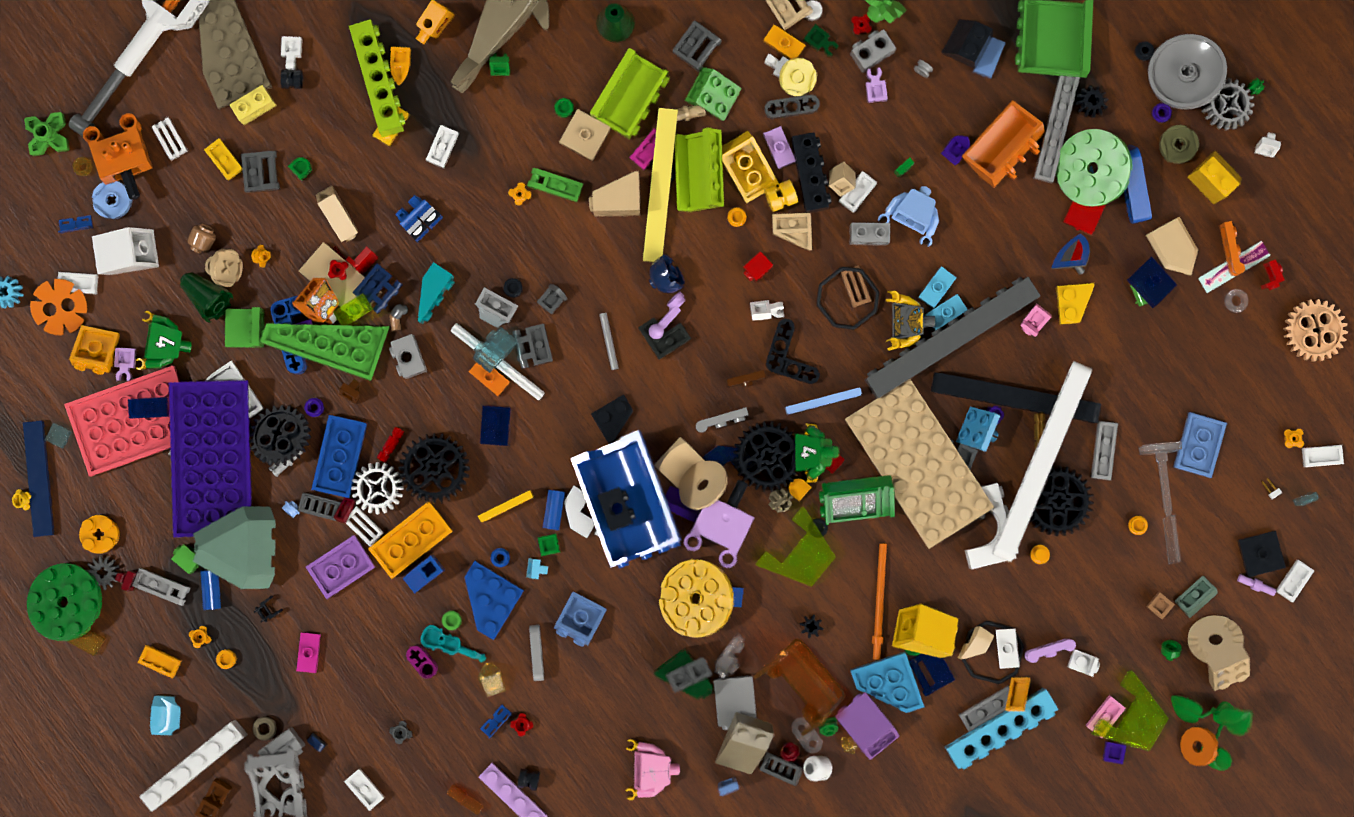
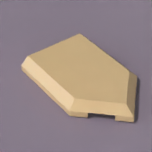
[1146,217,1198,276]

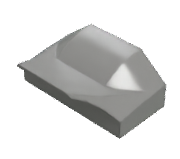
[475,287,518,328]

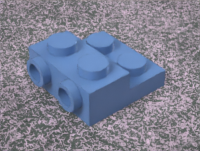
[554,592,607,647]

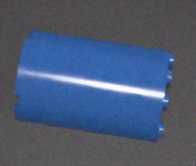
[571,430,682,569]

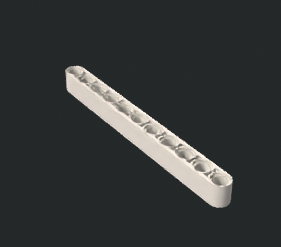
[992,361,1092,562]

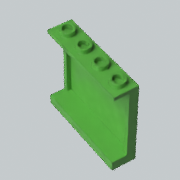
[1015,0,1093,78]

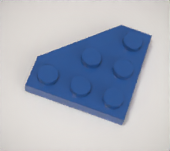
[465,561,524,640]

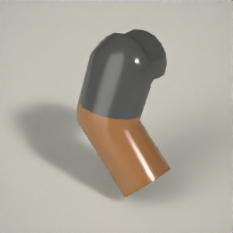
[389,304,408,332]

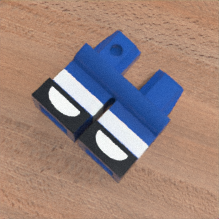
[395,195,443,243]

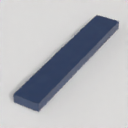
[23,421,55,537]

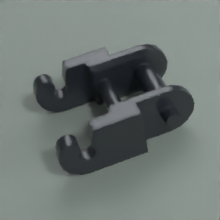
[254,595,283,623]

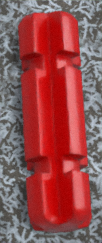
[377,427,404,462]

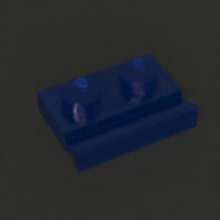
[480,406,511,446]

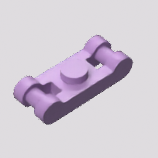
[1024,638,1076,663]

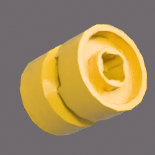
[764,180,798,212]

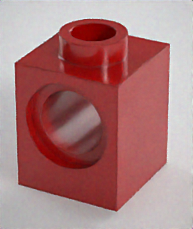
[743,251,773,282]

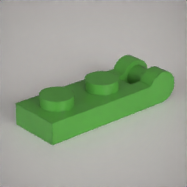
[527,168,583,203]

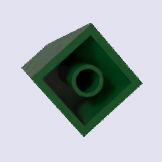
[654,648,713,700]

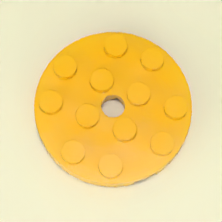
[659,560,734,637]

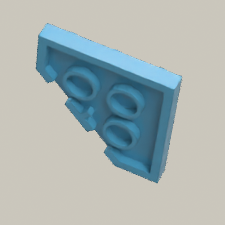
[850,652,924,713]

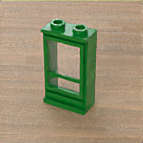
[819,475,895,525]

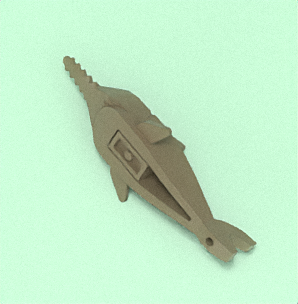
[451,0,549,93]

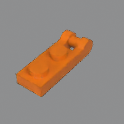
[1219,221,1245,276]

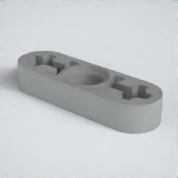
[529,625,544,681]

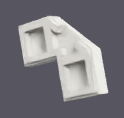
[564,486,595,538]

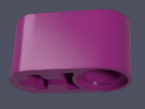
[406,645,438,679]

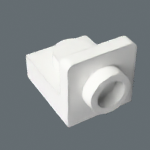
[1067,649,1100,676]

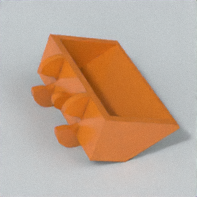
[961,100,1045,188]

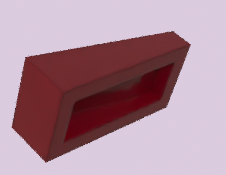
[333,497,355,524]

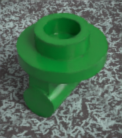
[817,716,838,736]

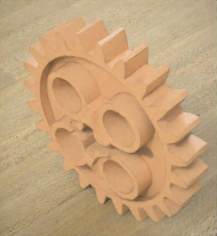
[1283,299,1348,362]

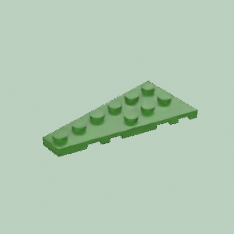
[260,324,390,381]

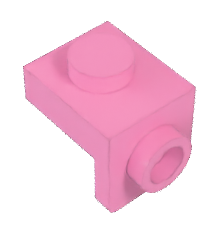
[1021,304,1052,337]

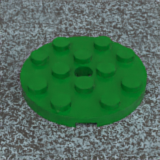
[27,563,102,641]

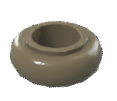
[253,716,277,741]

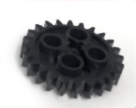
[250,405,311,467]

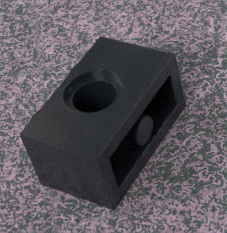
[598,487,636,532]

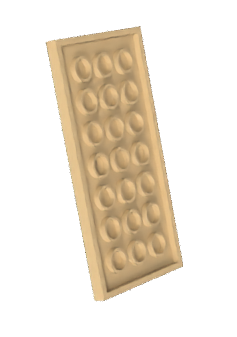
[845,379,994,549]

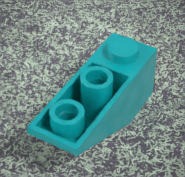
[418,262,455,324]

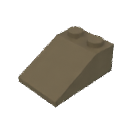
[715,712,774,774]

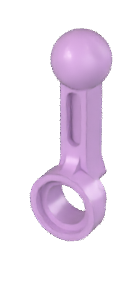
[649,292,686,339]

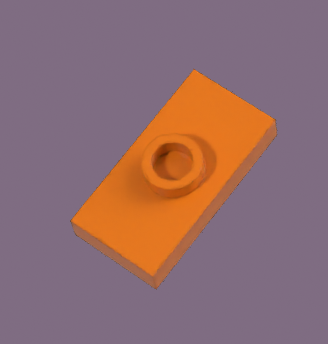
[469,358,510,396]

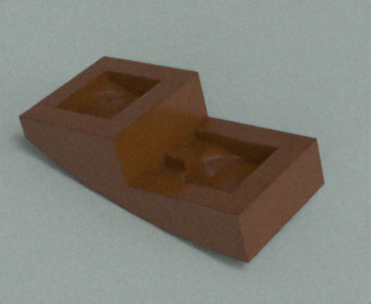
[195,778,233,817]

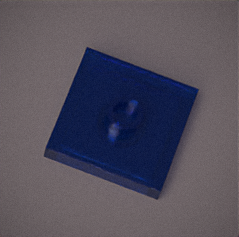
[1127,256,1177,308]

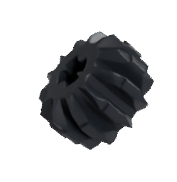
[1075,85,1108,118]

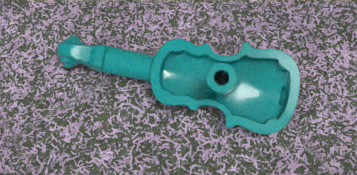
[421,625,486,663]

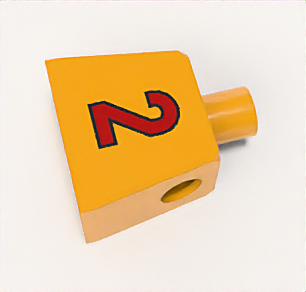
[415,0,455,44]

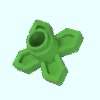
[865,0,906,23]
[24,112,70,156]

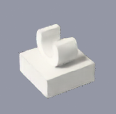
[1255,132,1281,158]

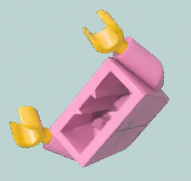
[626,739,680,800]

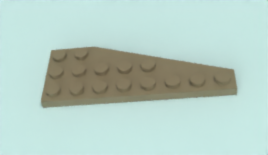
[199,0,272,109]

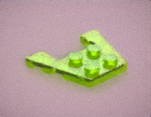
[755,506,836,587]
[1091,670,1169,751]

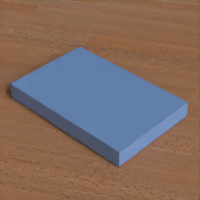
[1173,412,1227,478]

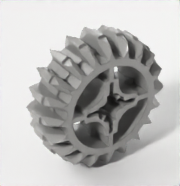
[1202,78,1254,130]

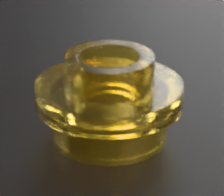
[73,157,93,176]

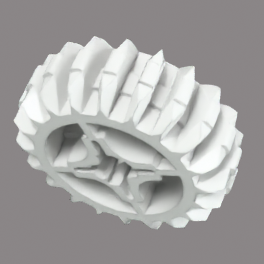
[351,462,404,514]

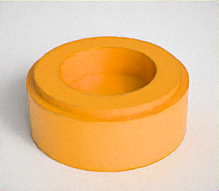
[216,649,237,669]

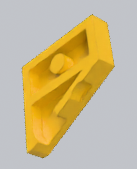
[1056,283,1094,325]

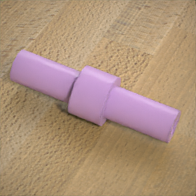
[1237,574,1276,596]

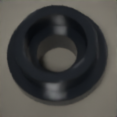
[1135,41,1154,61]

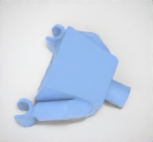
[878,186,939,247]

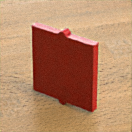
[1063,201,1105,235]

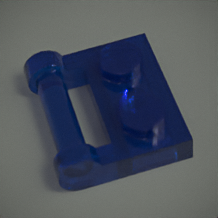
[909,654,955,696]

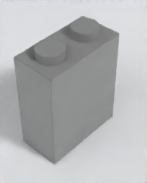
[714,675,757,730]

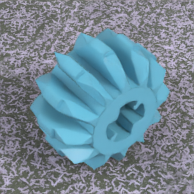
[0,276,24,308]

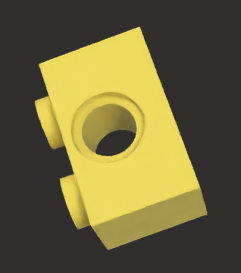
[229,85,277,125]

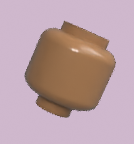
[187,224,216,253]

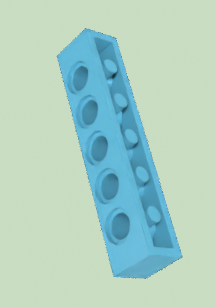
[944,688,1059,769]

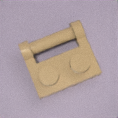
[766,0,813,30]

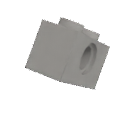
[389,334,427,379]

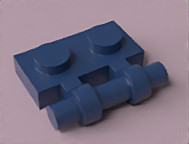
[352,264,403,314]

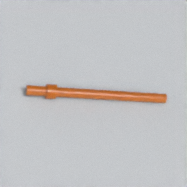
[872,544,887,660]

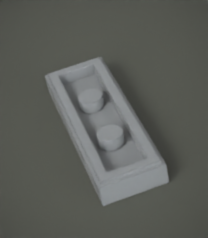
[1091,421,1118,480]
[958,686,1009,732]

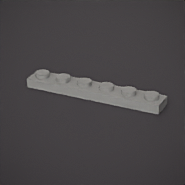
[1034,76,1080,183]

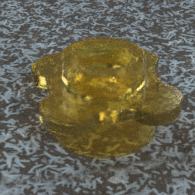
[841,735,858,755]

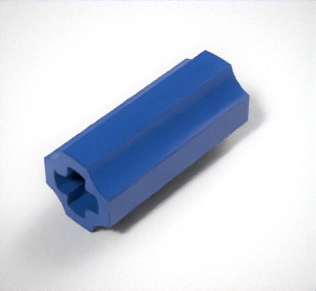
[543,490,565,530]
[201,571,221,610]

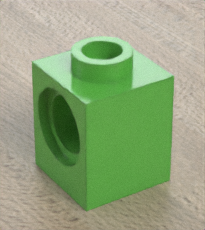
[171,544,200,574]

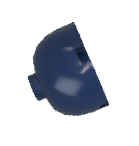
[649,254,685,294]

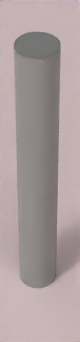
[599,313,619,370]

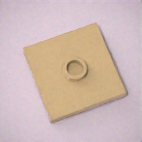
[559,109,611,161]

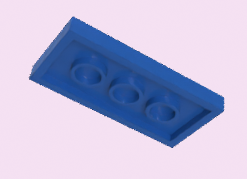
[311,415,367,498]

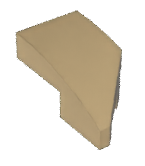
[958,626,994,659]

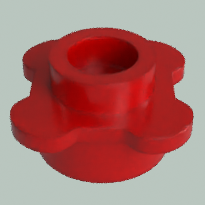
[851,14,872,35]
[328,260,349,280]
[510,713,534,737]

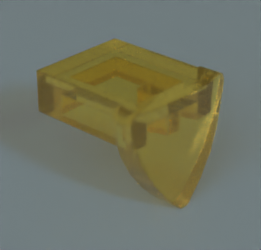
[478,663,506,697]

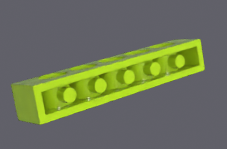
[349,19,406,138]

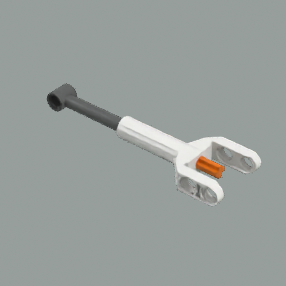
[69,0,210,137]

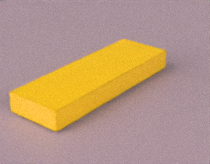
[478,490,534,522]

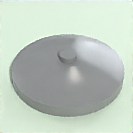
[1148,34,1227,109]

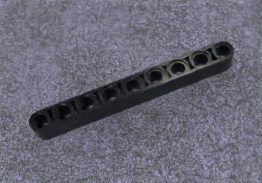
[931,373,1102,423]

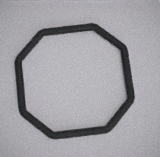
[816,267,880,329]
[962,621,1024,684]

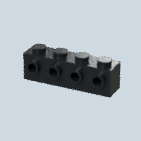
[791,132,832,213]

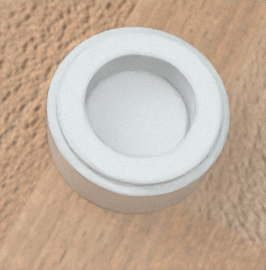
[805,1,822,21]

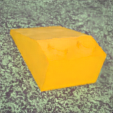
[722,131,779,203]

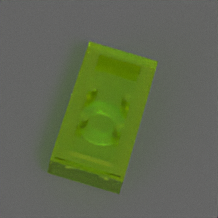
[333,293,373,325]

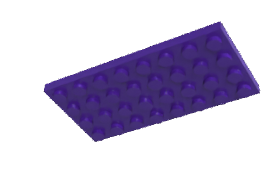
[169,380,252,537]

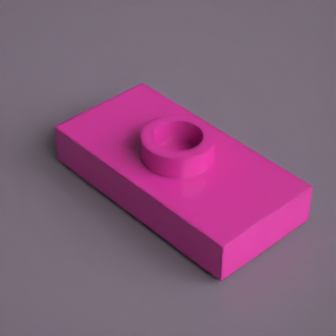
[630,129,656,170]
[296,632,321,673]

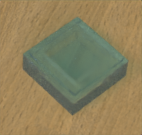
[45,423,72,448]
[1293,492,1319,506]

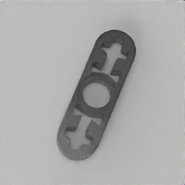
[764,95,820,119]

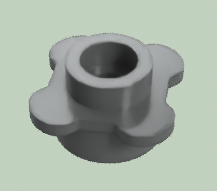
[389,721,412,744]

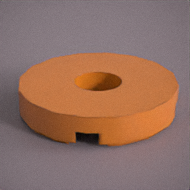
[1180,727,1218,766]

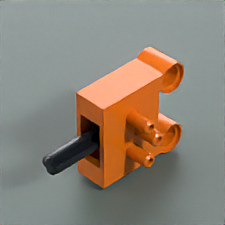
[83,113,153,200]

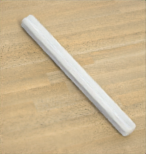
[451,324,545,400]

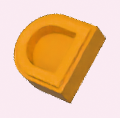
[788,479,812,501]

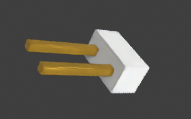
[1262,478,1282,500]

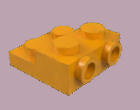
[69,325,120,375]

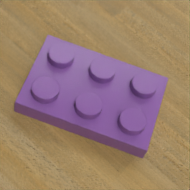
[306,535,376,599]

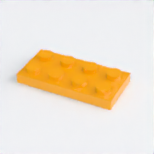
[368,501,453,579]

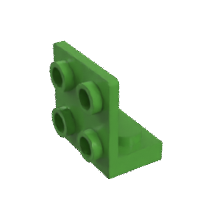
[685,68,741,121]
[225,307,264,348]

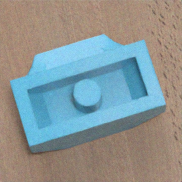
[150,695,181,736]

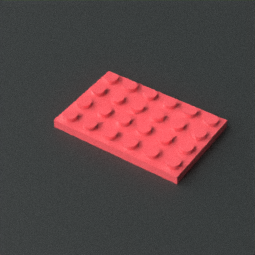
[64,365,180,477]

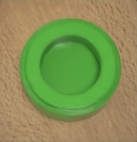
[442,611,462,630]

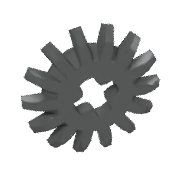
[87,555,120,590]

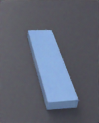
[785,387,862,415]

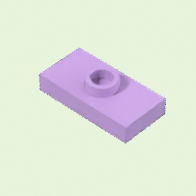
[763,126,796,169]

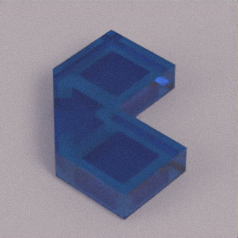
[703,446,756,476]

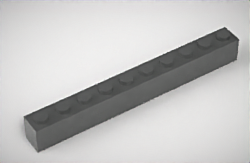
[865,276,1040,399]

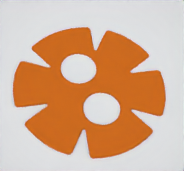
[30,279,87,335]

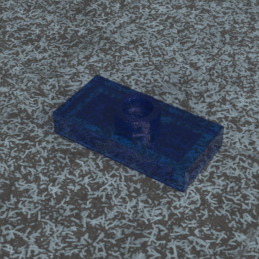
[128,397,169,419]

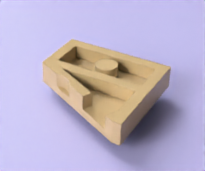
[772,213,812,251]

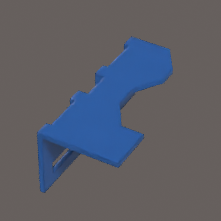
[58,215,93,233]
[480,705,512,738]

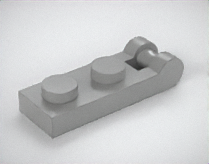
[696,408,748,433]
[132,568,191,606]

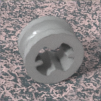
[914,60,933,78]

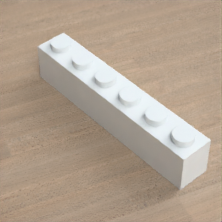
[139,720,248,812]

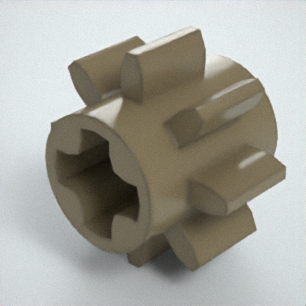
[768,488,792,513]

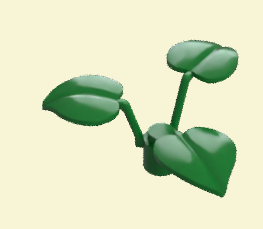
[1171,695,1252,771]

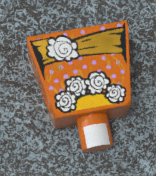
[292,278,339,325]

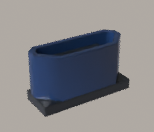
[307,732,327,752]

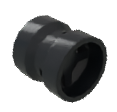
[281,69,303,89]
[517,768,540,791]

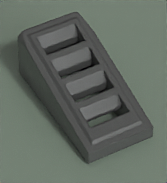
[298,492,341,521]
[760,752,804,786]

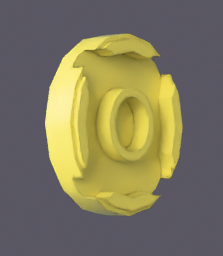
[779,58,817,96]

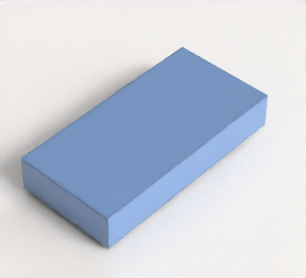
[973,37,1005,79]
[718,777,739,796]

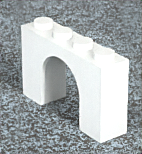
[965,483,1018,569]

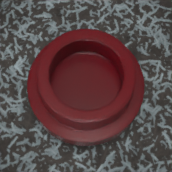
[781,743,800,761]

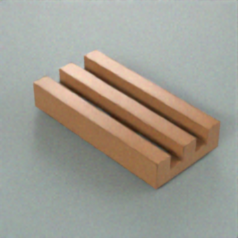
[840,265,871,308]

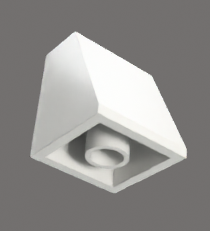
[92,227,159,275]

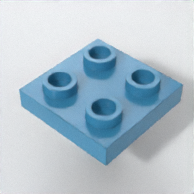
[956,407,1000,452]

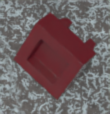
[115,570,138,591]

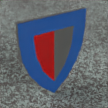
[1051,234,1090,274]

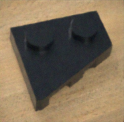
[591,394,633,444]

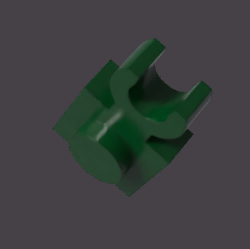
[803,24,839,57]

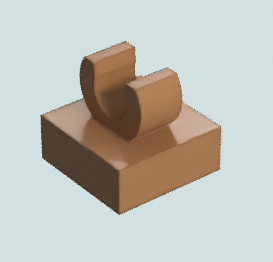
[1146,592,1174,619]

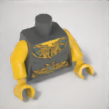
[886,291,935,351]

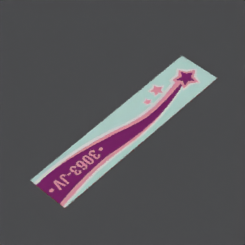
[1198,241,1271,293]

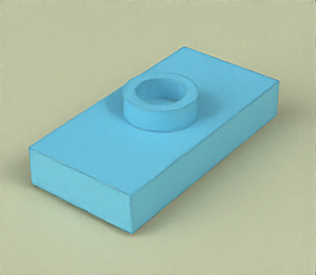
[918,266,957,309]
[925,294,968,331]

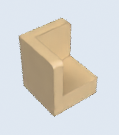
[829,162,856,197]

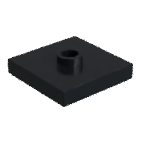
[1237,530,1286,577]

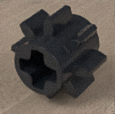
[799,614,823,638]

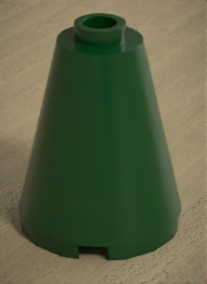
[597,3,635,43]
[180,272,233,323]

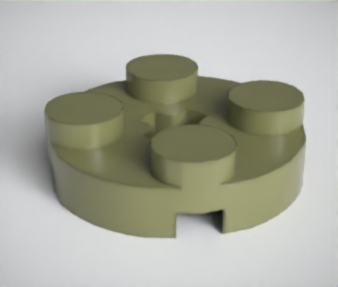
[1159,125,1199,164]

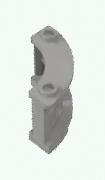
[245,749,307,817]

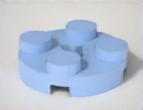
[92,181,133,220]

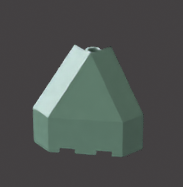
[193,506,275,589]

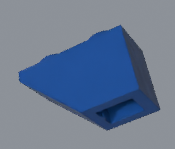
[403,555,445,594]

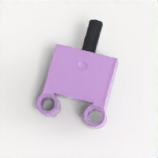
[684,480,754,568]

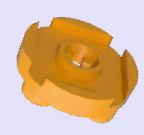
[79,515,120,554]

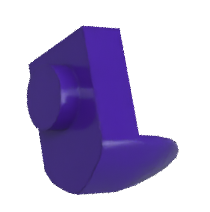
[941,135,970,165]

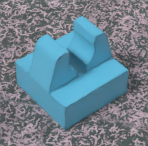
[526,558,548,579]

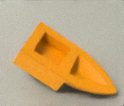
[390,47,411,85]

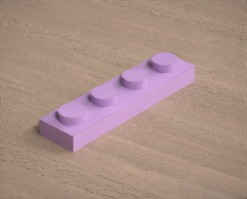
[479,762,548,817]

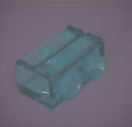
[473,327,517,373]

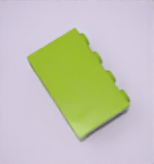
[590,48,670,139]
[675,128,724,212]

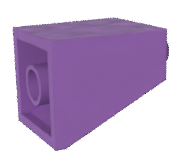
[835,692,900,760]

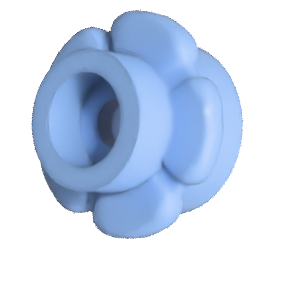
[282,501,300,518]

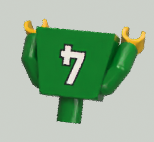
[136,311,192,370]
[795,423,839,483]

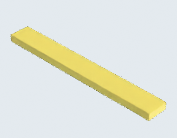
[643,108,678,262]

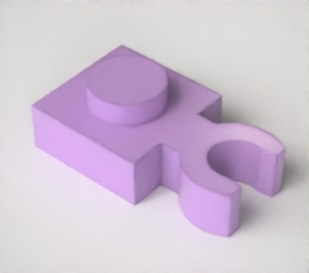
[866,68,887,103]
[114,348,137,381]

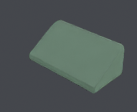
[1175,576,1218,618]

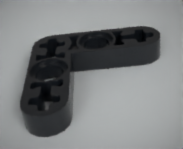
[766,319,820,384]

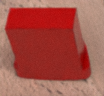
[345,246,379,275]

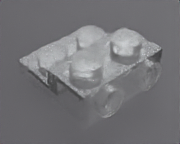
[714,633,745,678]

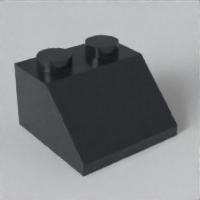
[941,19,993,69]

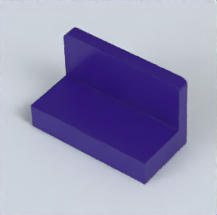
[665,486,702,523]

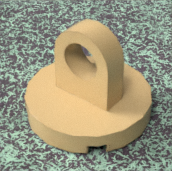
[205,249,243,287]

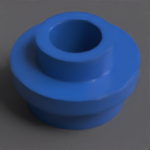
[491,548,510,567]

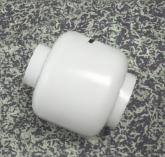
[803,756,832,781]

